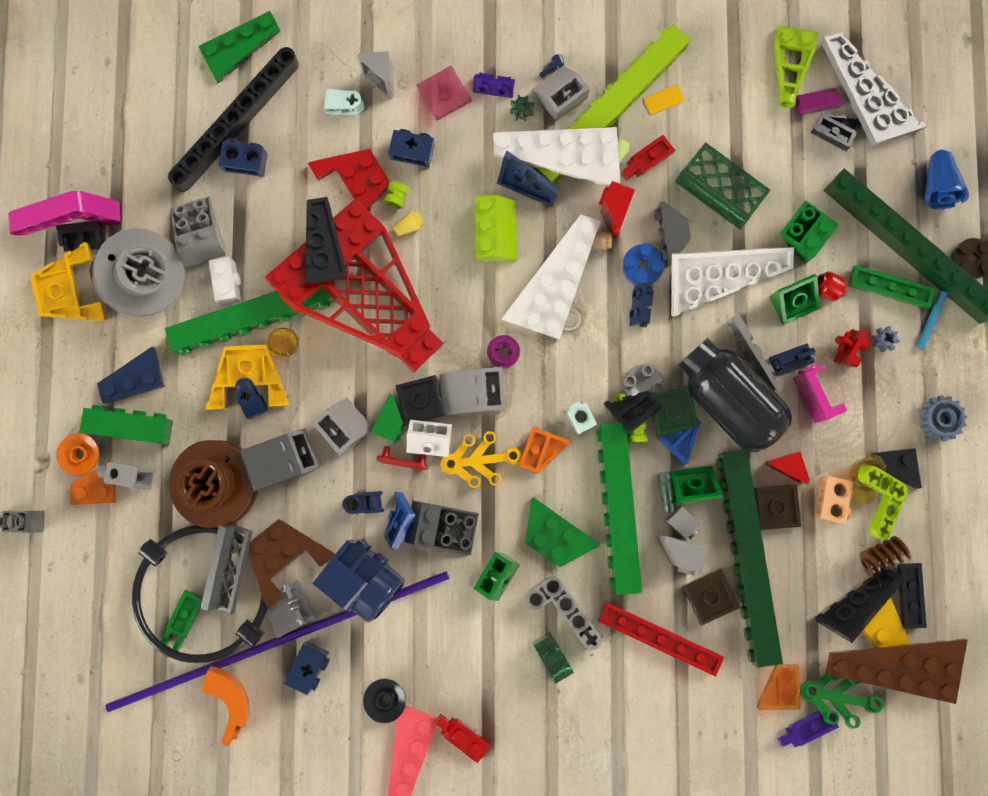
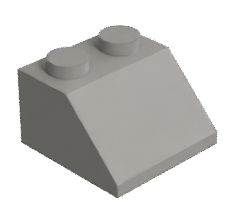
[658,535,708,576]

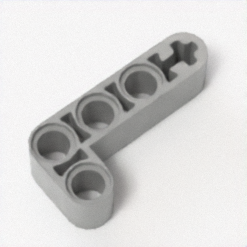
[526,576,601,650]

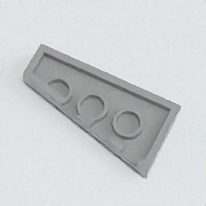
[727,314,784,391]

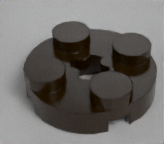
[951,238,988,279]

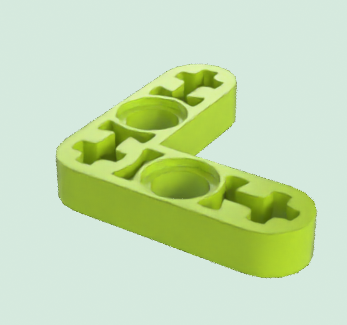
[858,465,907,540]

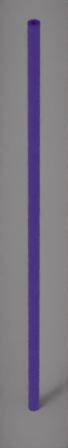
[105,571,450,712]

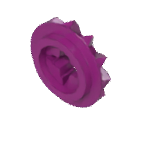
[487,335,520,368]

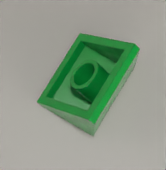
[769,274,820,325]
[670,466,722,503]

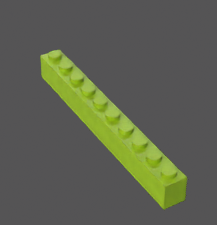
[533,24,691,184]

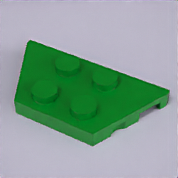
[525,497,600,567]

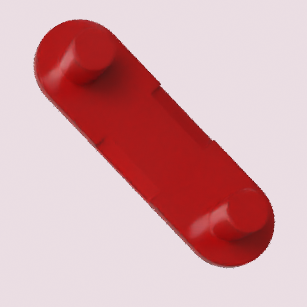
[377,446,428,470]

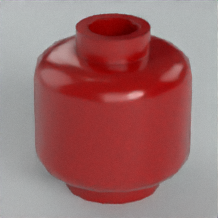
[817,271,847,301]

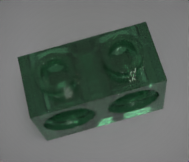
[532,631,574,684]

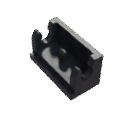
[56,221,106,252]

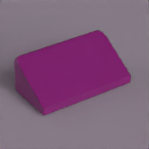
[796,88,843,115]

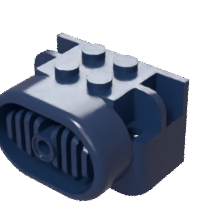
[312,539,405,623]

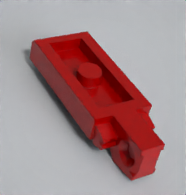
[621,135,676,180]
[435,713,491,764]

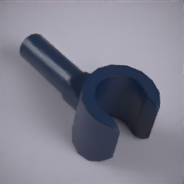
[539,54,564,78]

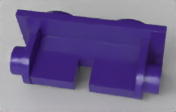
[473,72,515,98]

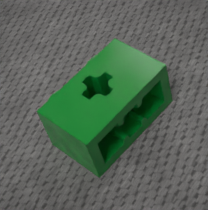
[473,552,520,601]

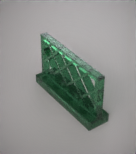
[675,142,771,230]

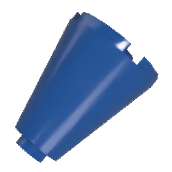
[924,149,969,210]

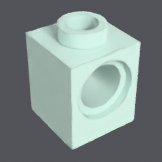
[566,401,597,435]

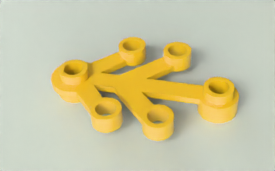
[440,431,522,489]

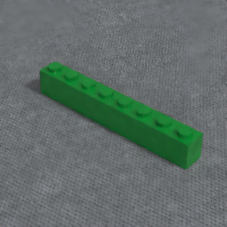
[164,288,334,356]
[596,423,642,595]

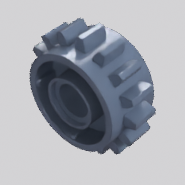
[918,395,967,441]

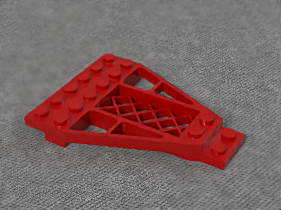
[265,198,444,373]

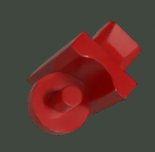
[833,329,871,367]

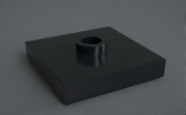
[395,375,446,426]

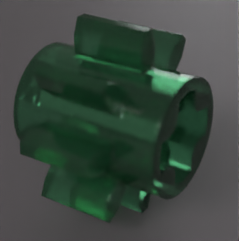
[510,95,534,122]

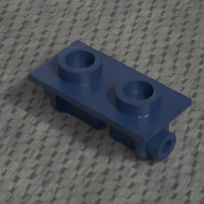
[629,283,654,328]
[769,343,816,377]

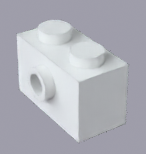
[209,257,242,306]
[406,420,452,457]

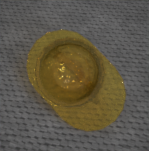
[850,455,885,504]

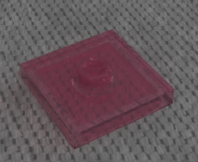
[416,66,472,121]

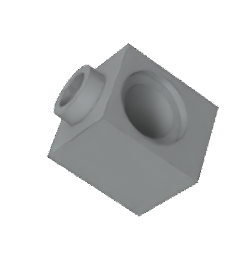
[665,506,701,540]

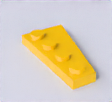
[863,597,910,648]

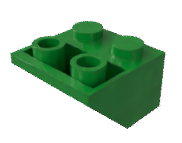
[780,200,839,263]

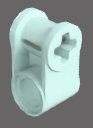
[324,89,365,115]

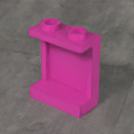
[793,364,848,423]

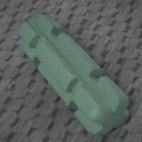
[658,472,676,513]

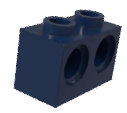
[219,140,268,177]

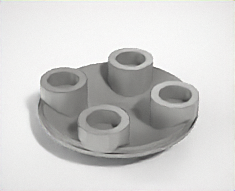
[623,364,665,396]

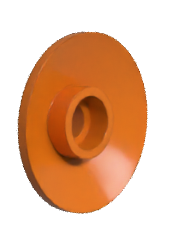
[56,433,99,476]

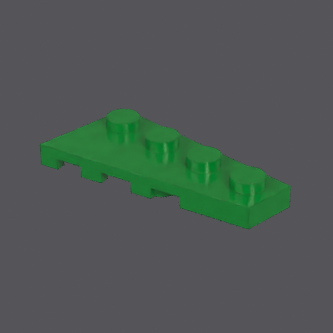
[198,11,280,83]

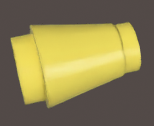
[393,210,425,236]

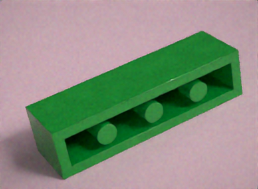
[79,405,173,445]

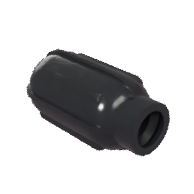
[678,338,792,452]

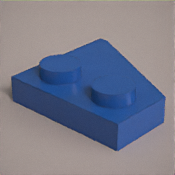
[656,418,701,465]
[384,491,415,550]

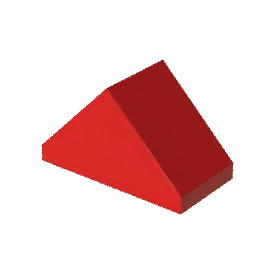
[765,452,810,485]

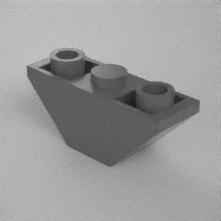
[655,201,691,267]
[0,511,45,533]

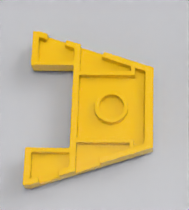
[30,242,107,321]
[206,345,289,410]

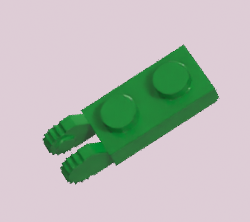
[161,589,203,651]

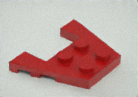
[308,149,390,210]

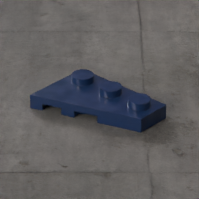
[497,150,560,207]
[97,346,165,404]

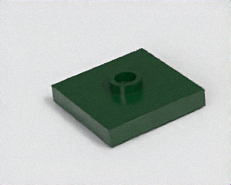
[652,386,699,437]

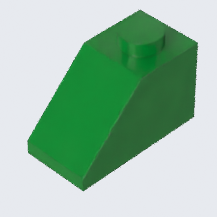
[371,394,406,444]

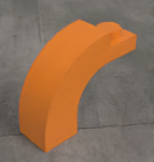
[201,666,250,746]

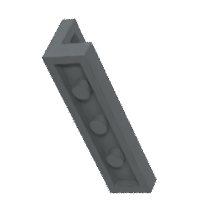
[200,524,253,614]

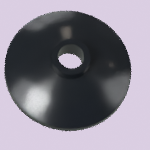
[363,678,406,723]

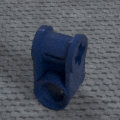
[235,377,268,419]
[342,491,384,514]

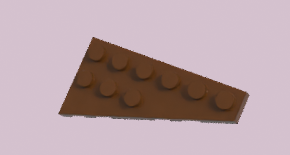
[825,638,968,704]

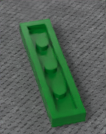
[848,265,936,309]

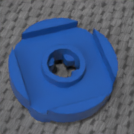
[622,243,665,285]

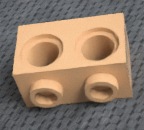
[814,476,855,523]

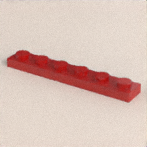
[598,602,724,677]

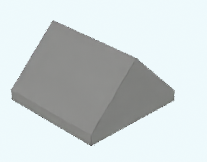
[357,51,394,99]

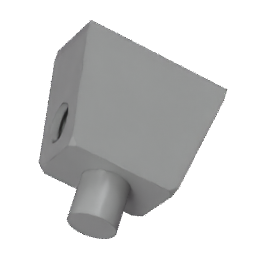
[97,462,155,490]

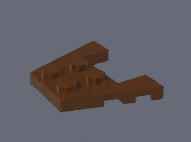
[248,519,335,609]

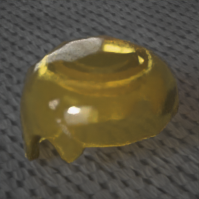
[267,327,299,359]

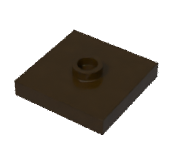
[754,485,801,530]
[682,568,740,626]

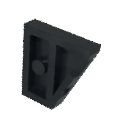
[603,391,663,434]

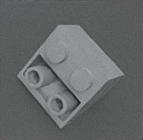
[531,66,590,121]
[312,397,373,456]

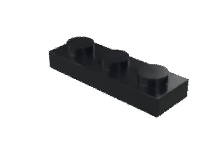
[897,563,927,629]

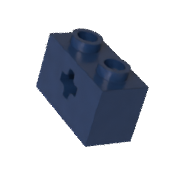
[388,129,435,168]
[284,641,330,695]

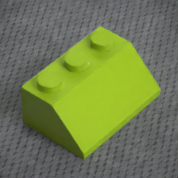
[475,195,517,262]

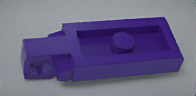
[777,707,839,747]

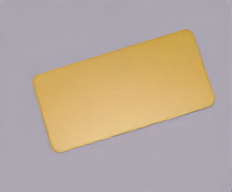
[643,85,685,115]

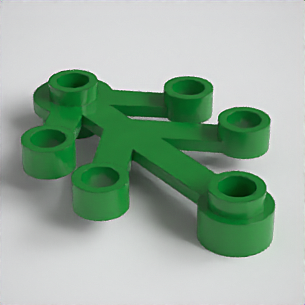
[800,674,883,729]

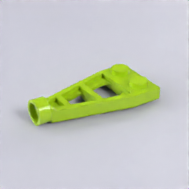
[774,25,818,108]

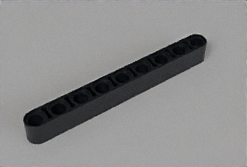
[168,47,299,192]

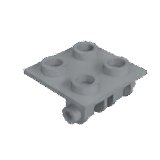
[260,580,316,638]

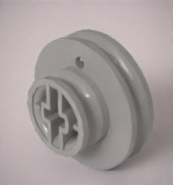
[92,228,185,317]

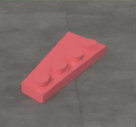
[388,706,437,796]

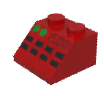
[599,181,635,239]

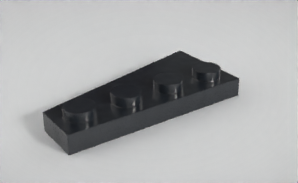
[305,197,348,285]
[815,568,904,643]

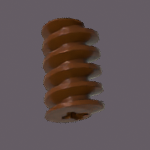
[860,536,911,577]

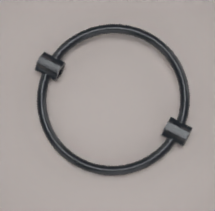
[132,525,268,663]

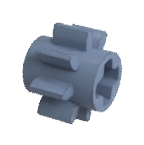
[871,326,900,352]

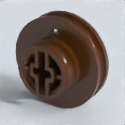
[169,440,258,528]

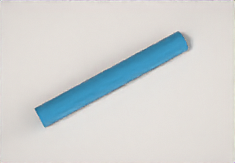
[916,291,948,350]

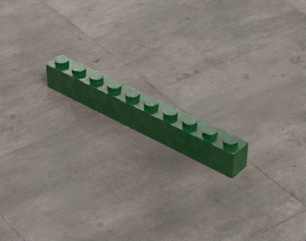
[823,168,988,324]
[716,450,783,668]

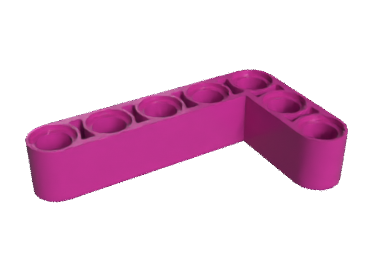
[8,191,121,236]

